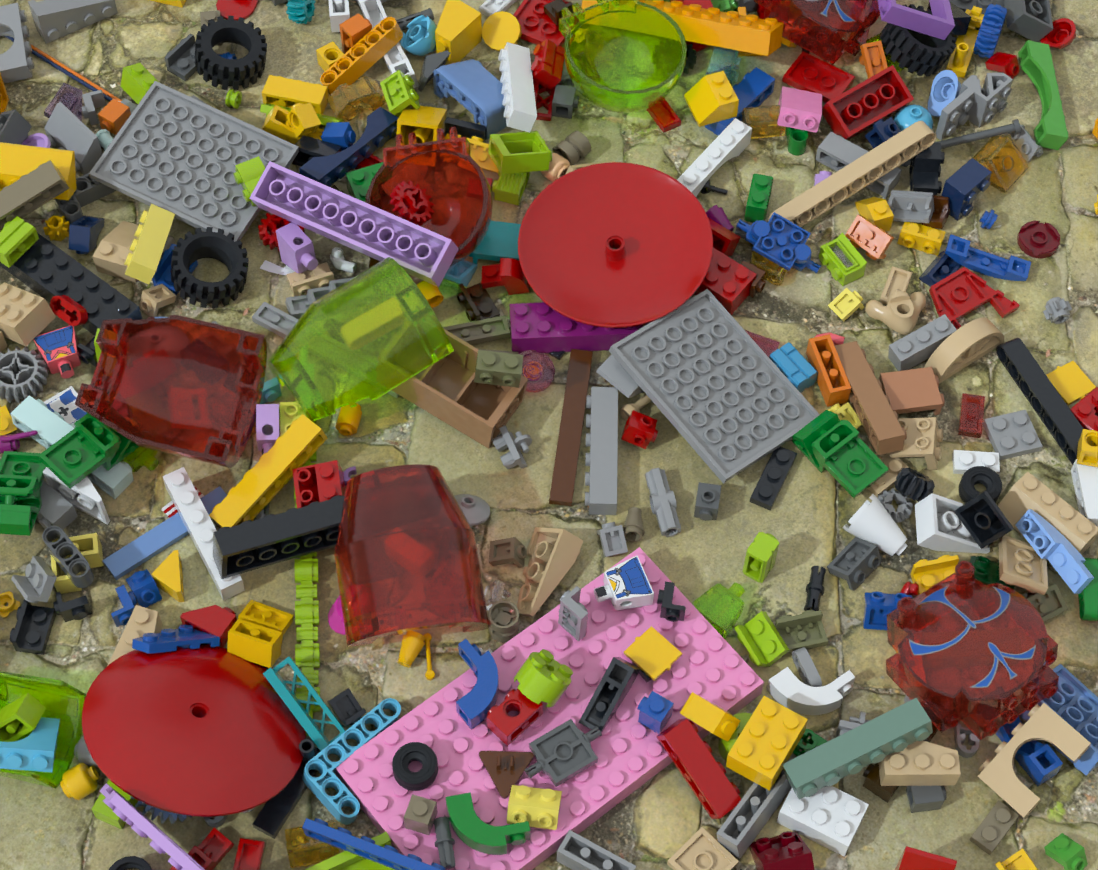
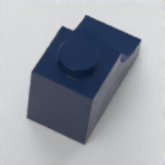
[68,215,105,254]

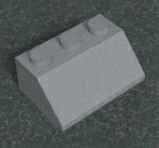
[44,102,102,175]

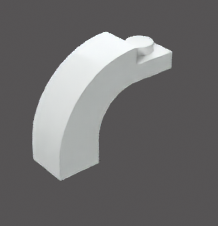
[766,667,855,715]

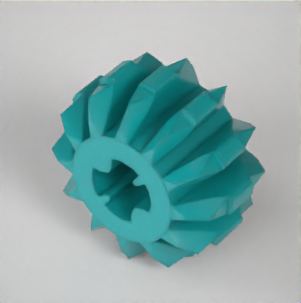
[286,0,316,24]

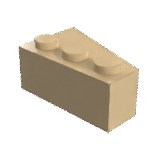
[878,741,961,786]

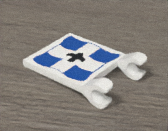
[44,386,92,424]

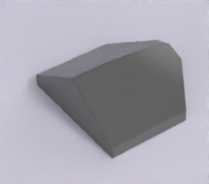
[418,50,450,92]

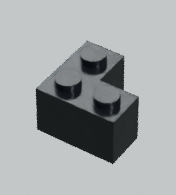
[909,143,945,196]

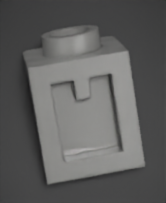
[597,522,628,557]

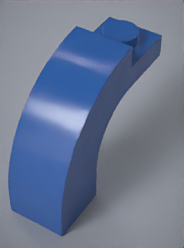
[456,639,499,730]

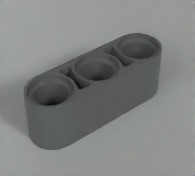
[42,526,94,588]

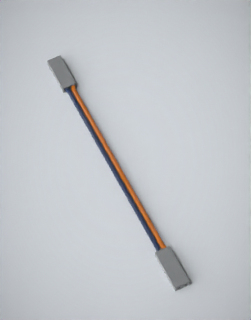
[4,36,137,114]

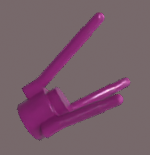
[0,430,38,453]

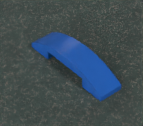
[945,234,1031,281]

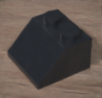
[954,490,1014,549]

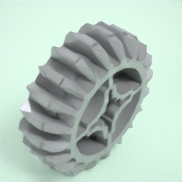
[0,347,49,403]

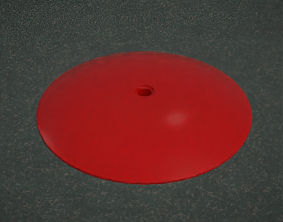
[518,162,713,328]
[82,643,306,817]

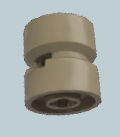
[553,131,592,165]
[488,600,519,643]

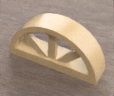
[924,317,1004,384]

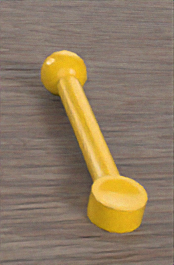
[423,633,435,681]

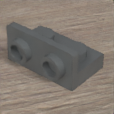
[165,33,197,81]
[827,537,882,591]

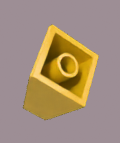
[435,0,482,65]
[395,104,447,164]

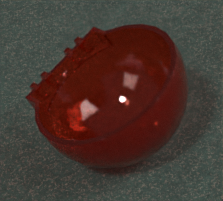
[365,126,493,266]

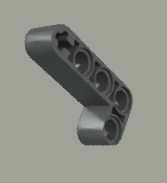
[54,172,117,224]

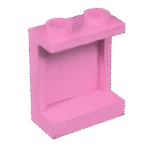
[777,86,822,133]

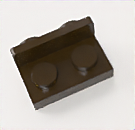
[456,283,500,322]

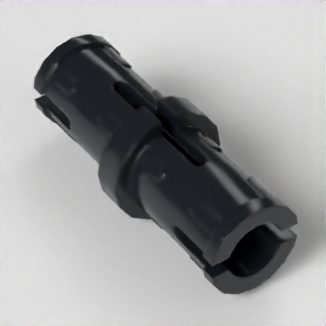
[804,566,826,611]

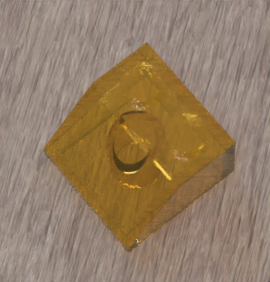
[972,134,1029,193]

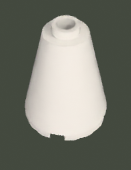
[842,494,908,556]

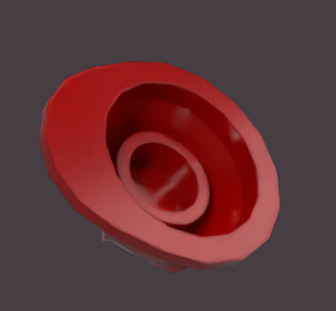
[1040,18,1076,49]

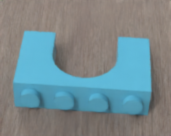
[0,717,60,773]

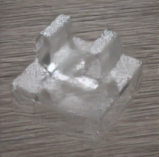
[481,580,511,611]

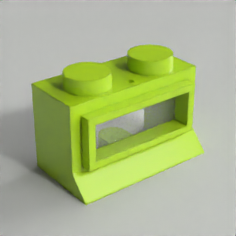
[819,232,867,286]

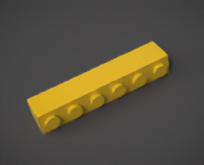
[209,414,328,528]

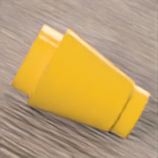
[397,630,425,668]

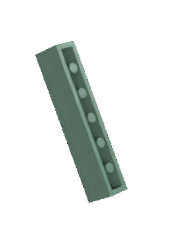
[782,698,933,799]

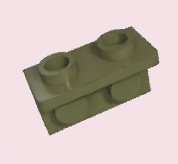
[1009,583,1068,630]

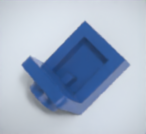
[126,569,162,608]
[111,585,138,627]

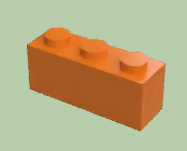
[806,334,851,407]

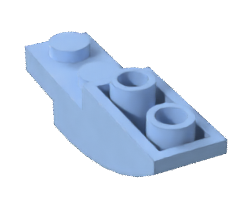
[1015,509,1094,594]

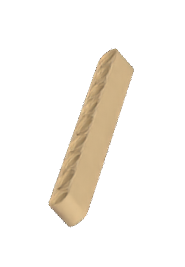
[768,121,937,227]

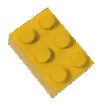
[726,696,808,791]

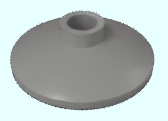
[444,494,490,526]

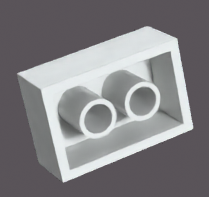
[777,785,869,857]

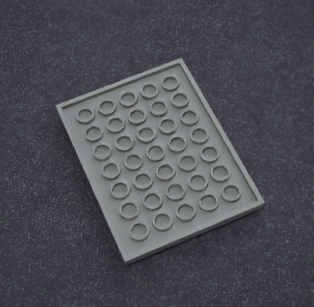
[89,81,299,242]
[609,289,820,484]

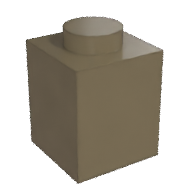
[404,794,438,835]

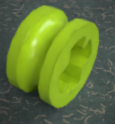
[225,89,242,109]

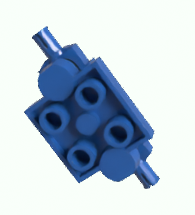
[736,212,821,273]

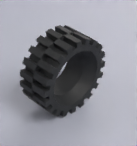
[880,4,956,76]
[195,16,267,90]
[171,227,249,308]

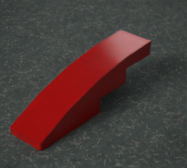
[170,827,235,870]

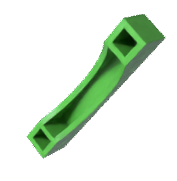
[1018,40,1068,150]

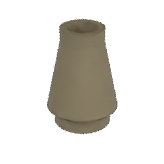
[623,507,645,542]

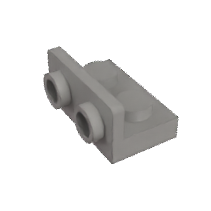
[11,556,57,603]
[558,586,588,641]

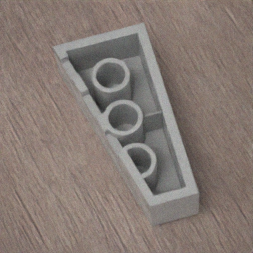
[28,0,118,44]

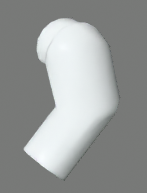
[330,247,356,273]

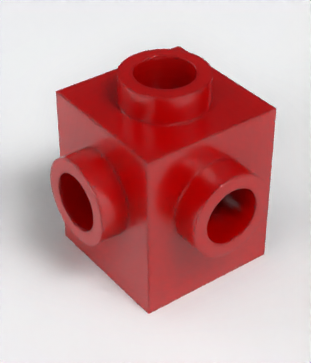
[621,410,658,449]

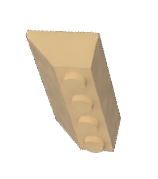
[998,472,1098,555]

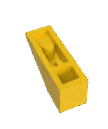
[262,104,324,145]

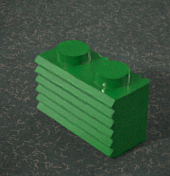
[744,174,774,223]

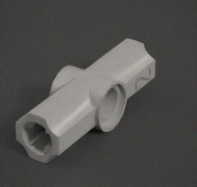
[645,468,681,537]

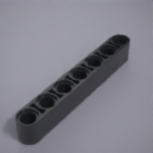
[996,338,1083,465]

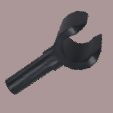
[700,179,728,195]

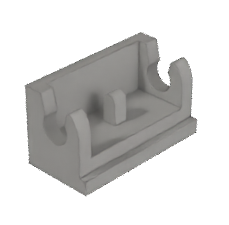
[888,190,934,223]

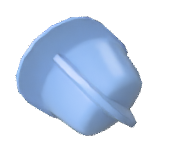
[927,70,961,117]

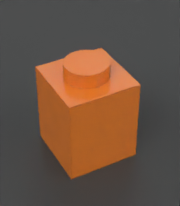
[98,98,131,135]

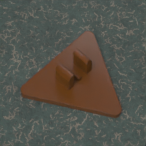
[479,751,534,799]

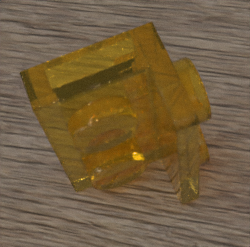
[285,820,340,868]

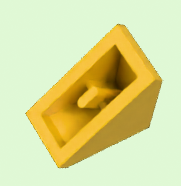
[151,550,184,602]

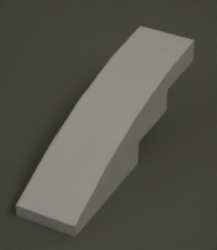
[285,275,377,319]

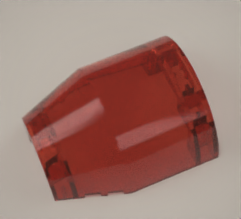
[75,315,267,468]
[334,464,489,647]

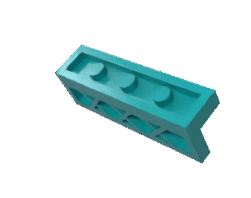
[263,656,346,751]

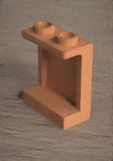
[879,367,945,415]

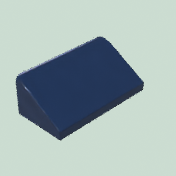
[919,251,962,287]

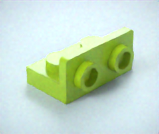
[380,70,420,115]
[734,611,790,667]

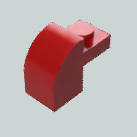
[481,258,530,295]

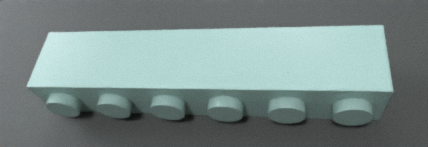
[10,395,134,499]

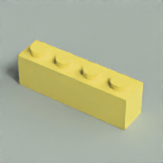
[124,204,175,284]

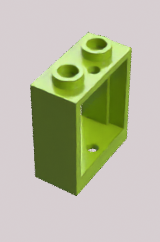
[488,131,552,174]

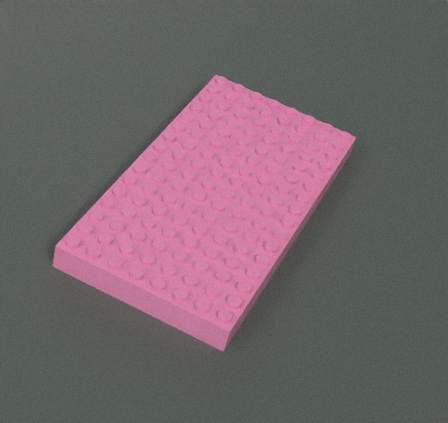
[335,547,764,870]

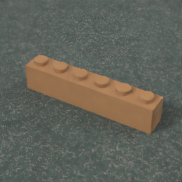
[835,341,907,456]

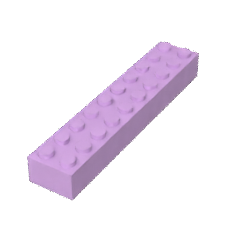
[249,161,459,287]

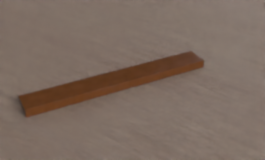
[549,349,593,506]

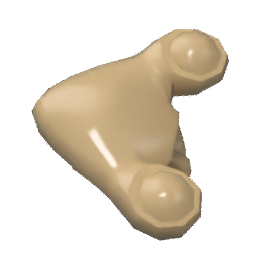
[865,289,926,335]

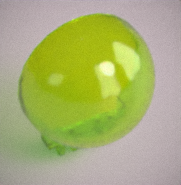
[559,0,687,113]

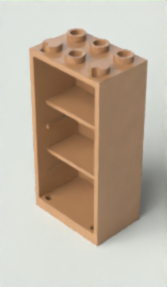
[375,312,528,449]

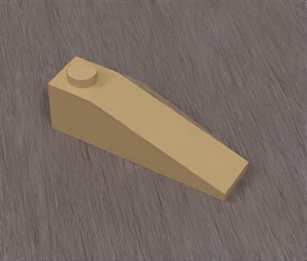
[517,527,583,617]

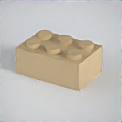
[0,282,56,346]

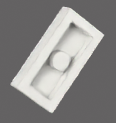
[952,450,1000,475]

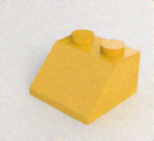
[684,71,739,127]

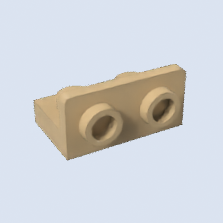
[286,262,335,296]

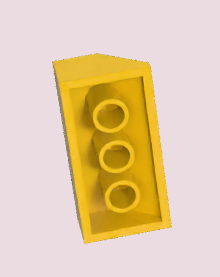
[0,142,77,200]

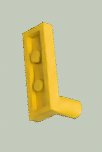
[946,28,979,78]

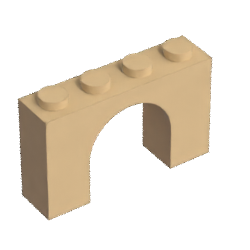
[978,703,1091,818]

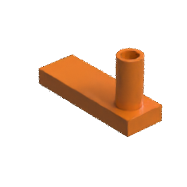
[859,40,888,79]

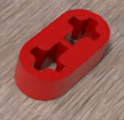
[50,295,88,326]

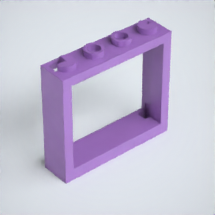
[878,0,955,40]

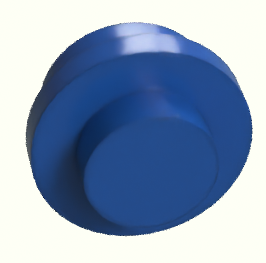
[979,209,998,229]

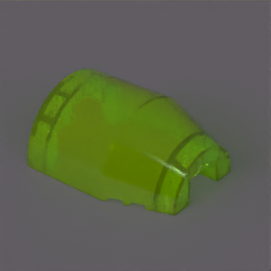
[267,257,454,422]

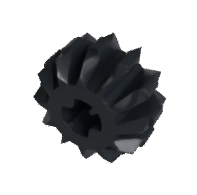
[894,468,935,502]

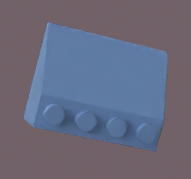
[1015,664,1098,775]

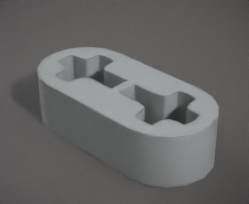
[792,647,822,687]

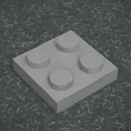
[983,410,1043,461]

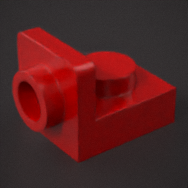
[985,51,1020,79]

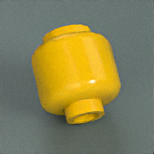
[60,763,100,800]

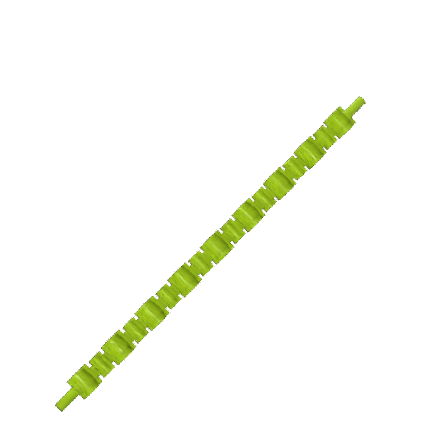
[293,344,320,736]

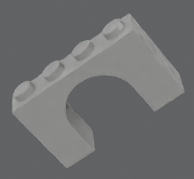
[0,3,34,84]

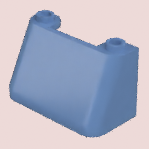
[433,59,506,140]

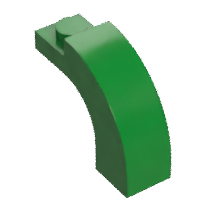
[445,792,530,855]

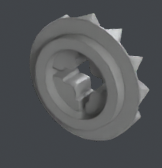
[878,488,913,523]

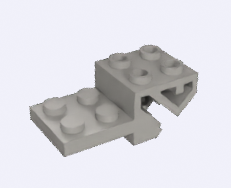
[935,73,1013,140]

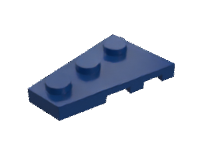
[132,625,220,654]

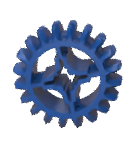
[973,4,1007,59]

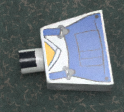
[594,555,654,610]

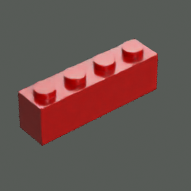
[656,718,741,819]

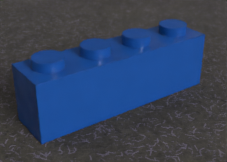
[705,67,775,136]

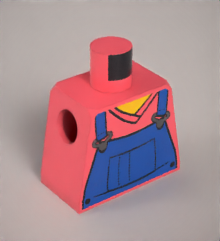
[33,325,81,378]

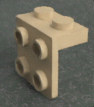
[888,417,943,470]

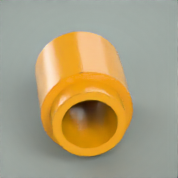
[335,401,362,436]

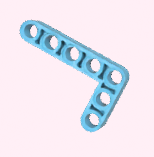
[302,698,401,825]

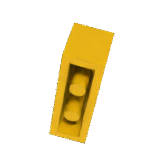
[262,75,329,115]

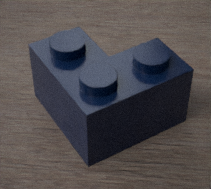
[941,158,992,221]

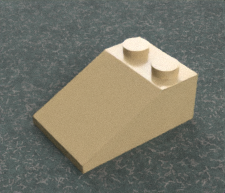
[92,221,138,283]

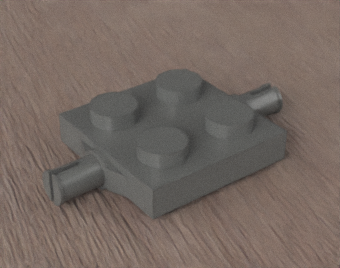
[525,719,602,787]

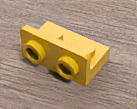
[460,136,499,174]
[897,222,946,256]
[910,555,964,599]
[238,600,294,640]

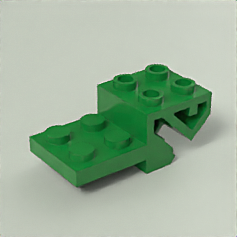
[39,409,143,489]
[791,410,889,499]
[0,451,46,536]

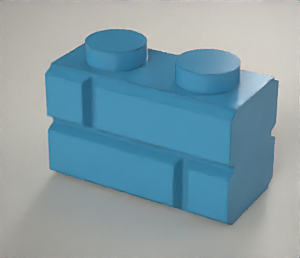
[769,342,818,393]

